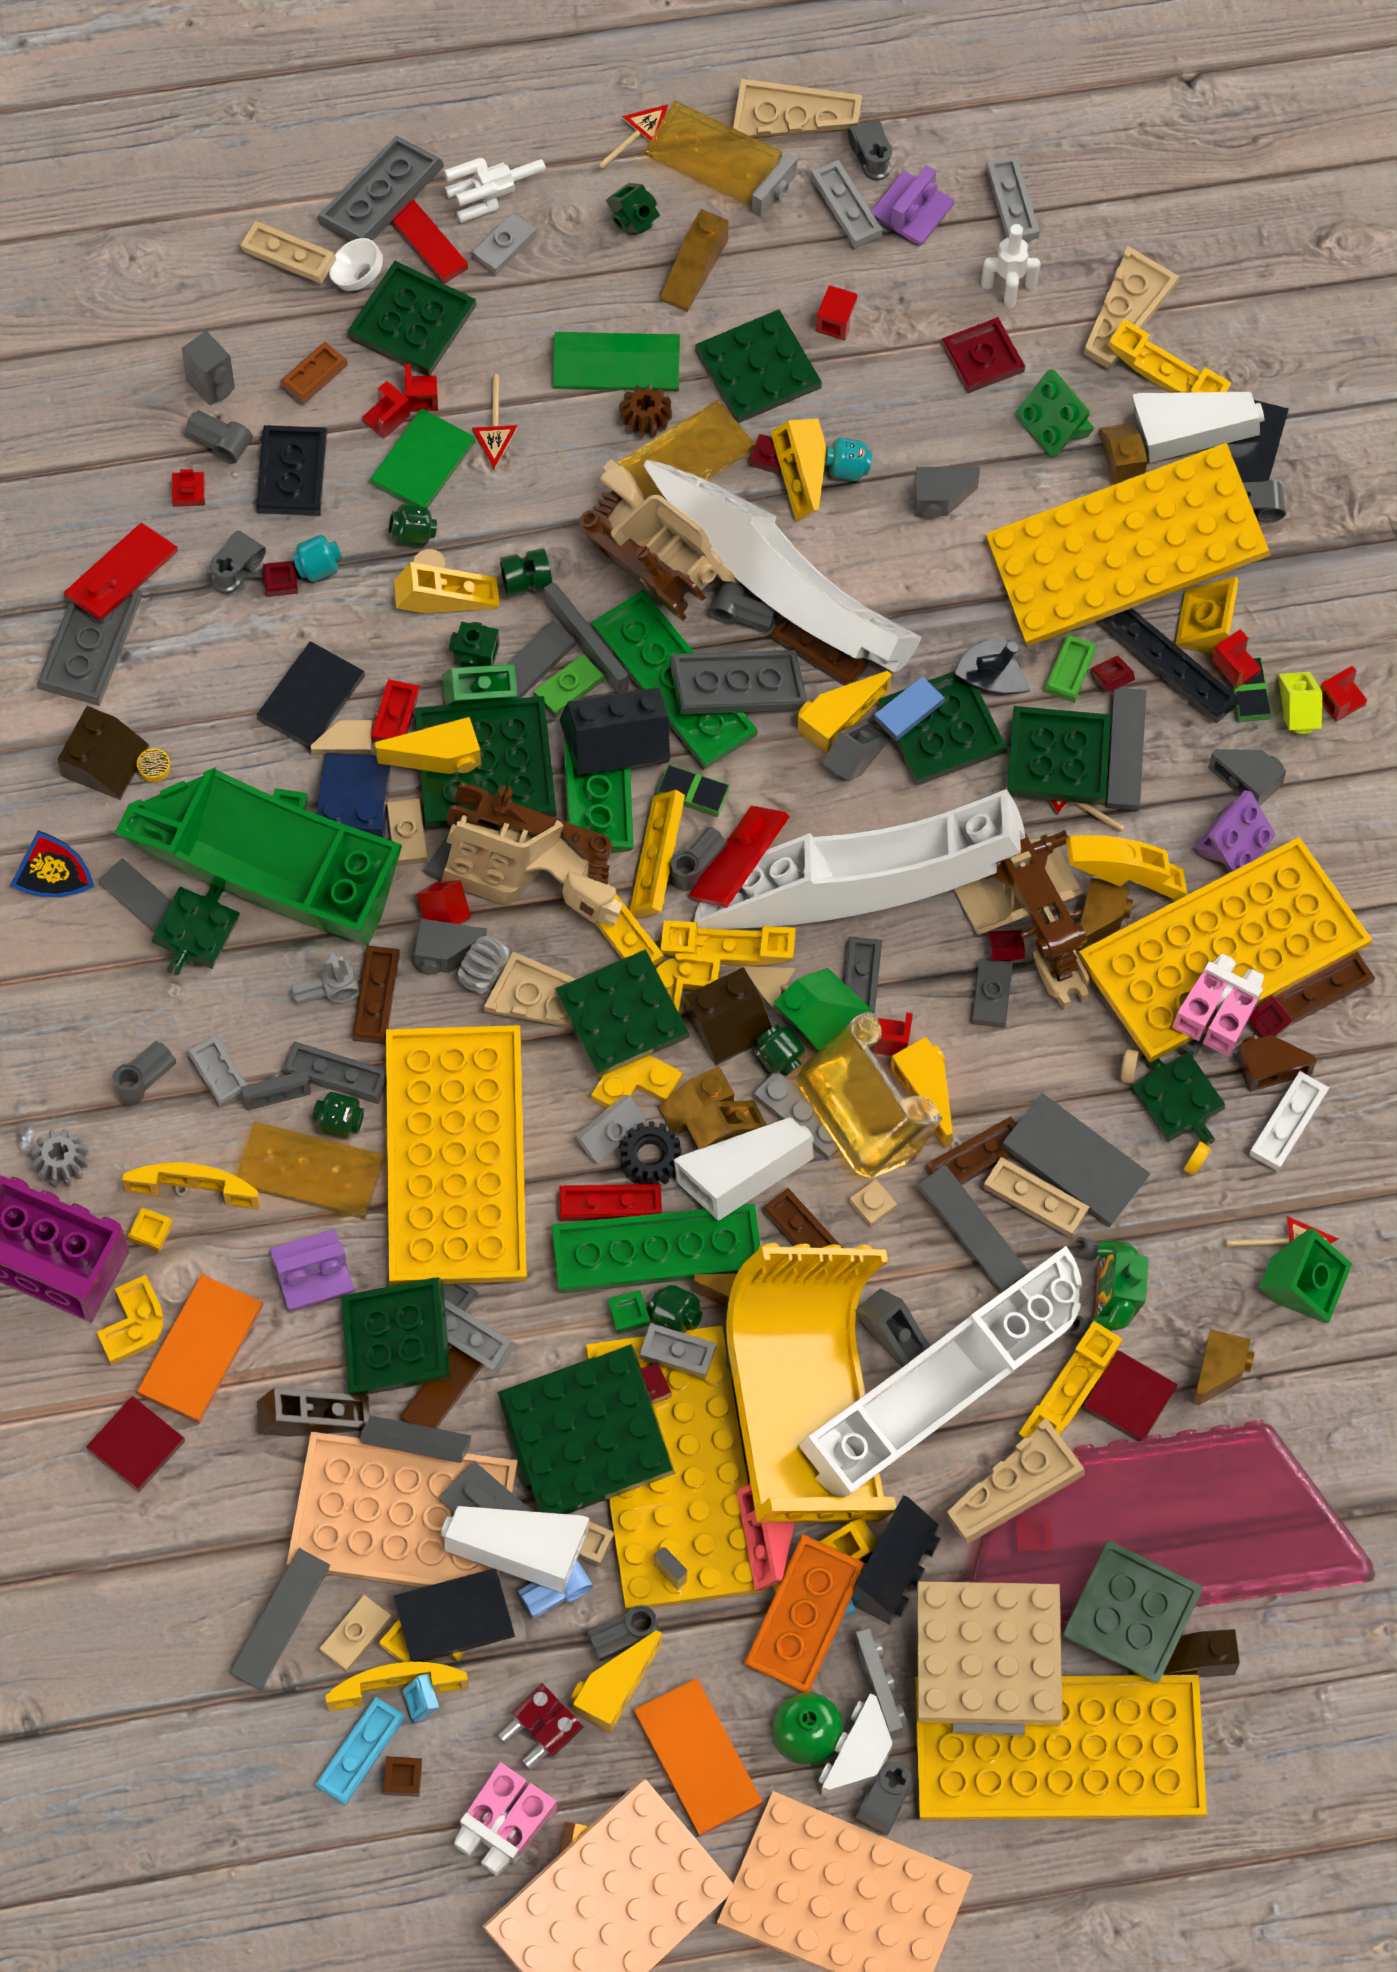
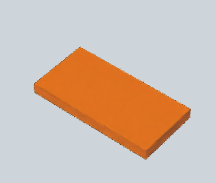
[137,1274,263,1424]
[744,1534,867,1692]
[634,1678,763,1837]

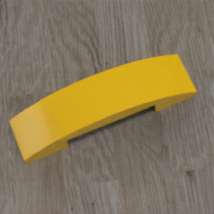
[1108,319,1231,393]
[660,920,796,966]
[122,1162,260,1210]
[1018,1321,1123,1438]
[325,1662,469,1712]

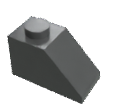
[914,467,980,519]
[823,720,891,781]
[1208,749,1286,806]
[414,919,487,974]
[855,1288,930,1367]

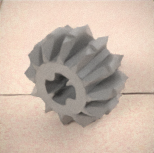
[458,936,509,994]
[31,1128,89,1188]

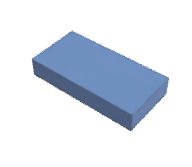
[874,676,945,741]

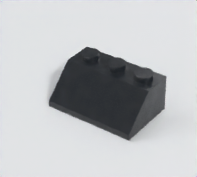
[559,687,670,777]
[853,1495,941,1625]

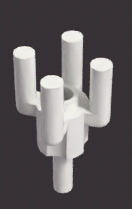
[443,158,546,223]
[981,224,1040,308]

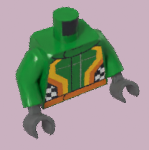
[1069,1237,1149,1340]

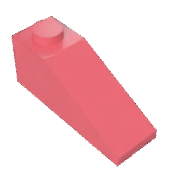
[737,1483,795,1591]

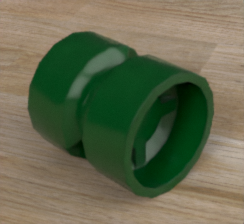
[499,548,552,598]

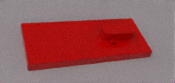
[64,522,178,621]
[689,805,790,908]

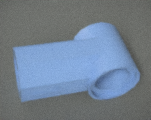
[518,1560,593,1619]

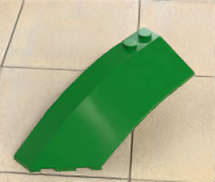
[115,767,402,946]

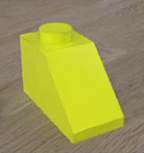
[1278,672,1322,734]

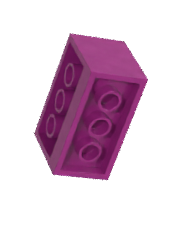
[0,1175,129,1323]

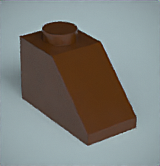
[1236,1035,1317,1092]

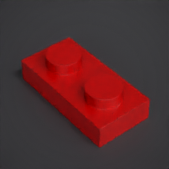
[371,679,420,742]

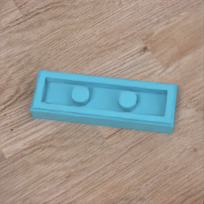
[315,1697,406,1807]

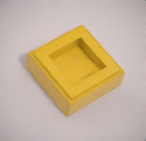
[127,1207,173,1253]

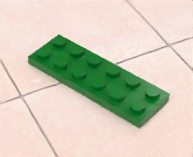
[591,590,757,769]
[552,1204,761,1293]

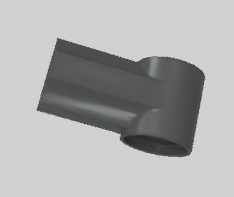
[184,410,253,464]
[709,582,777,632]
[671,825,727,891]
[113,1041,176,1105]
[587,1605,659,1661]

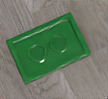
[370,408,475,508]

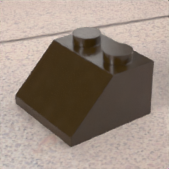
[57,706,149,800]
[684,967,772,1066]

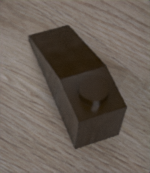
[257,1387,370,1437]
[1128,1629,1240,1678]

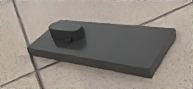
[439,1461,533,1514]

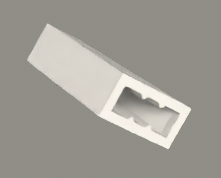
[1132,392,1264,463]
[674,1117,814,1221]
[441,1506,589,1593]

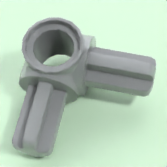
[292,952,359,1004]

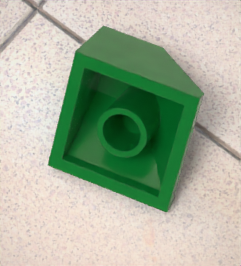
[773,968,874,1059]
[1259,1229,1352,1323]

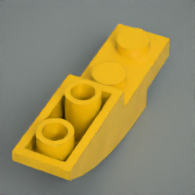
[1066,835,1188,900]

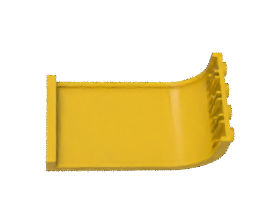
[726,1243,897,1523]

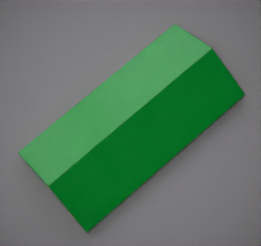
[553,332,680,392]
[564,737,634,853]

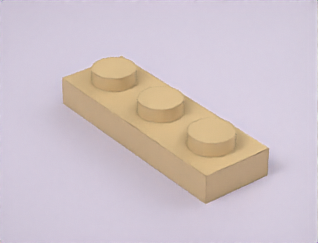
[240,221,337,284]
[983,1157,1089,1238]

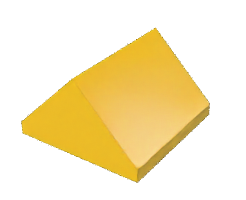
[1175,576,1239,654]

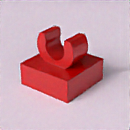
[172,469,205,507]

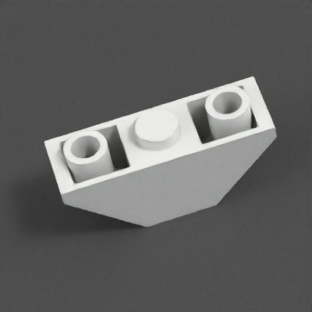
[818,1693,893,1799]

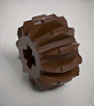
[619,383,672,439]

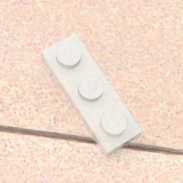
[1249,1071,1329,1172]

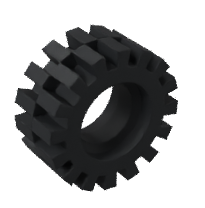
[620,1121,681,1185]

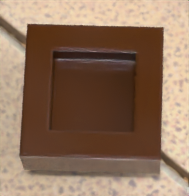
[383,1756,422,1797]

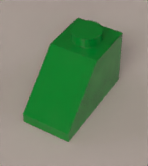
[442,664,517,705]

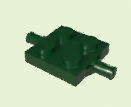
[152,884,240,976]
[1132,1052,1225,1146]

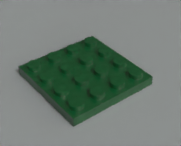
[414,696,557,828]
[502,1344,676,1514]

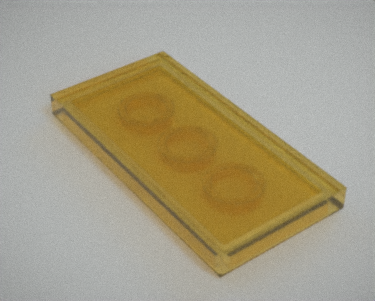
[645,100,783,207]
[617,400,755,500]
[236,1121,385,1220]

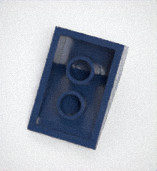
[317,753,391,838]

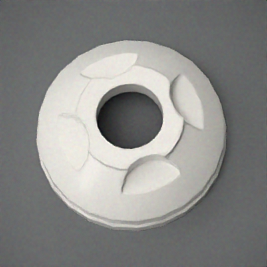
[329,238,383,291]

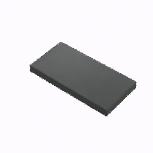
[317,135,444,241]
[37,575,143,706]
[669,650,807,714]
[1001,1093,1151,1227]

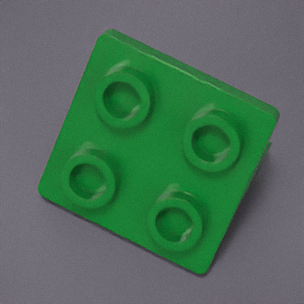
[1015,369,1095,457]

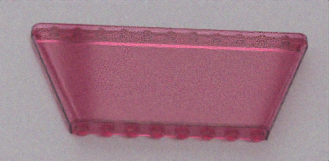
[969,1420,1375,1627]

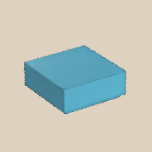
[403,1674,439,1723]

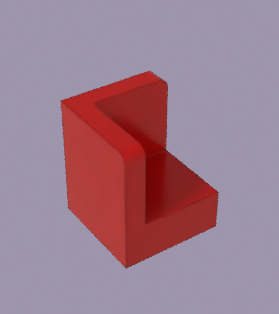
[816,285,858,341]
[404,364,438,412]
[363,381,411,439]
[1212,629,1261,688]
[1320,666,1367,722]
[416,880,471,924]
[873,1012,913,1056]

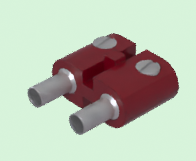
[498,1683,584,1770]

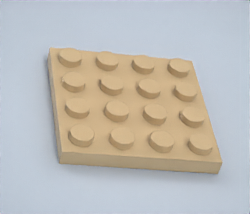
[917,1581,1062,1725]

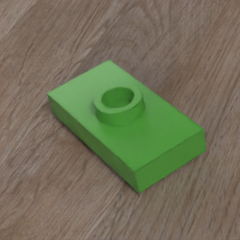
[534,654,604,718]

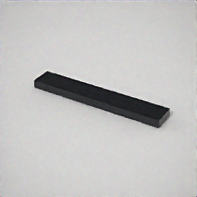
[1096,608,1240,724]

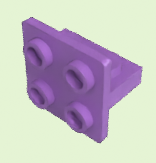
[871,165,954,245]
[1195,790,1275,873]
[270,1230,354,1311]

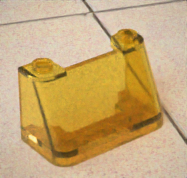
[797,1011,943,1178]

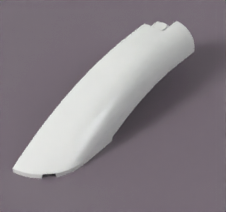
[644,460,922,672]
[694,789,1025,929]
[799,1246,1082,1497]

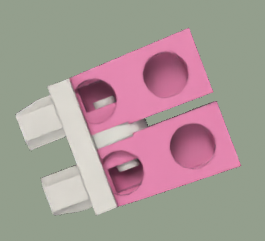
[1172,954,1264,1057]
[454,1762,558,1876]

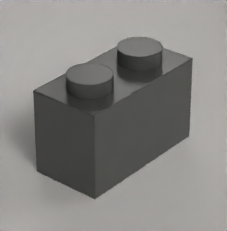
[181,331,235,406]

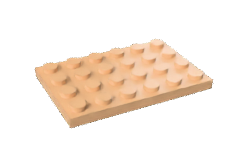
[287,1432,518,1588]
[482,1778,735,1972]
[717,1791,972,1972]

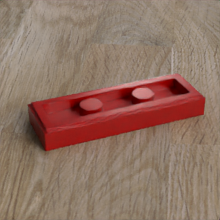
[390,199,468,284]
[559,1184,662,1221]

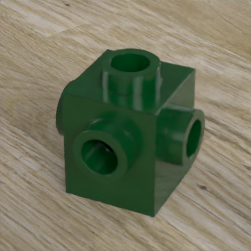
[606,183,660,234]
[449,621,500,667]

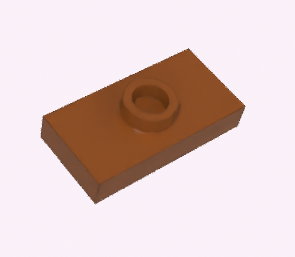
[280,341,348,405]

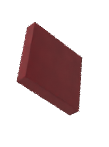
[941,317,1025,393]
[1083,1350,1178,1444]
[86,1396,185,1492]

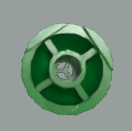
[773,1692,844,1766]

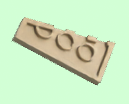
[732,78,862,140]
[1084,245,1179,370]
[484,952,576,1028]
[947,1418,1085,1545]

